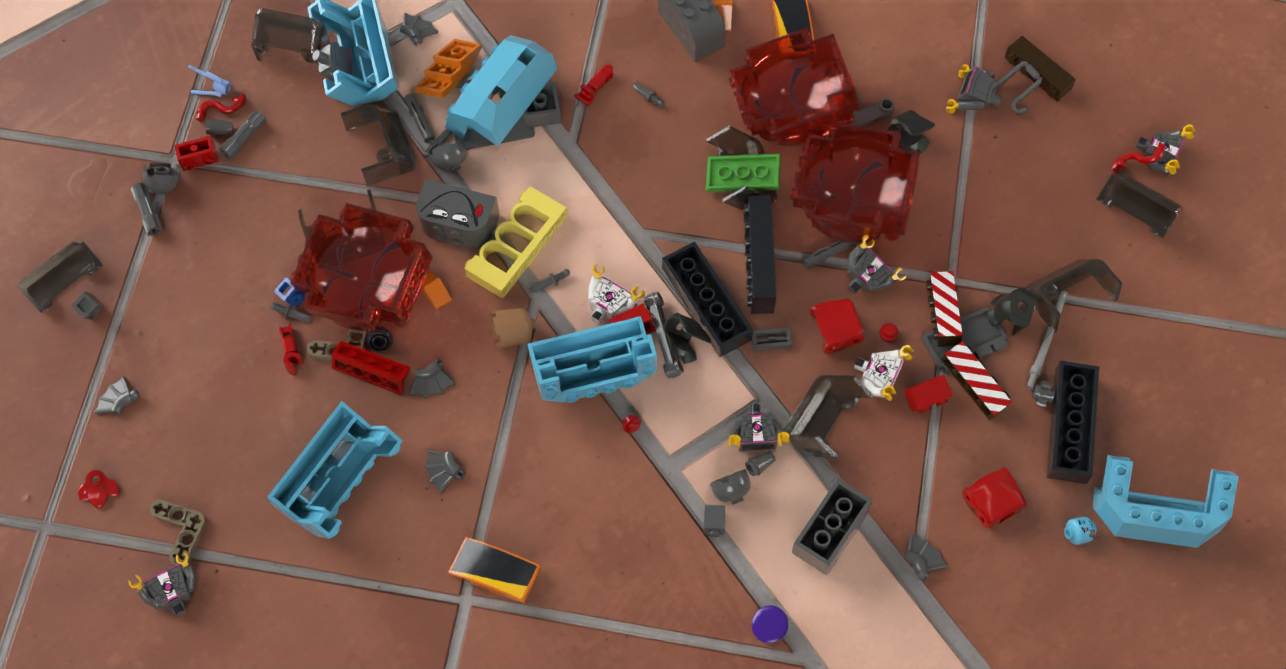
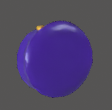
[752,605,789,643]

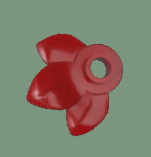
[78,470,119,509]

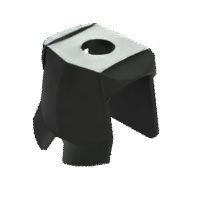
[887,110,935,157]
[987,288,1037,336]
[663,313,712,364]

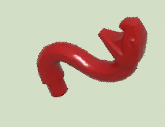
[196,93,246,122]
[1112,143,1166,172]

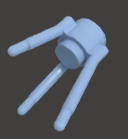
[188,65,231,98]

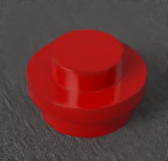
[879,323,899,342]
[622,414,641,433]

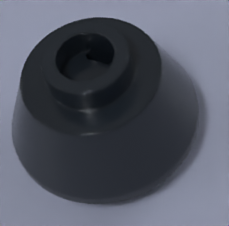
[366,326,393,351]

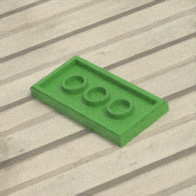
[706,154,781,192]

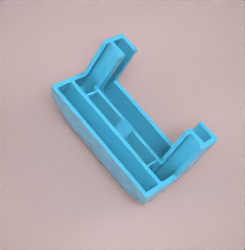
[308,0,399,107]
[445,35,558,146]
[528,316,657,403]
[267,401,403,539]
[1093,455,1239,548]

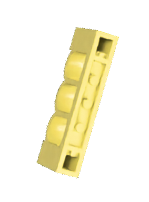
[464,186,567,299]

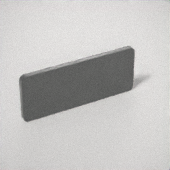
[454,115,535,150]

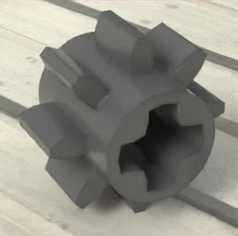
[1032,381,1055,406]

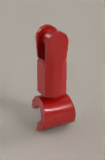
[573,65,613,106]
[279,324,303,375]

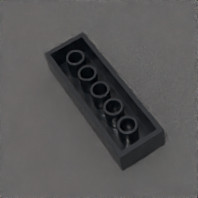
[743,195,776,314]
[662,241,753,358]
[1047,361,1099,484]

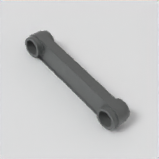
[814,98,895,145]
[644,292,684,379]

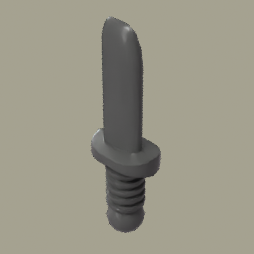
[633,82,665,107]
[424,129,452,157]
[530,269,570,292]
[270,303,313,322]

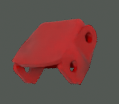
[810,299,864,354]
[962,467,1027,528]

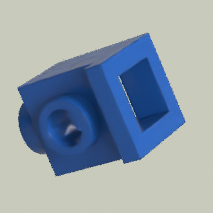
[274,277,307,308]

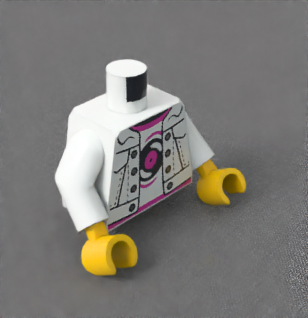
[588,264,645,324]
[854,345,914,401]

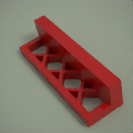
[332,341,410,395]

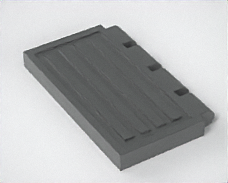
[921,306,1008,374]

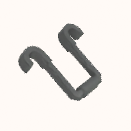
[989,61,1042,115]

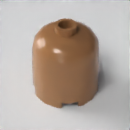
[490,308,536,349]

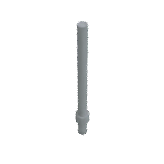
[1026,290,1068,390]

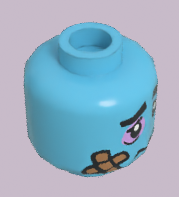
[1064,516,1097,545]

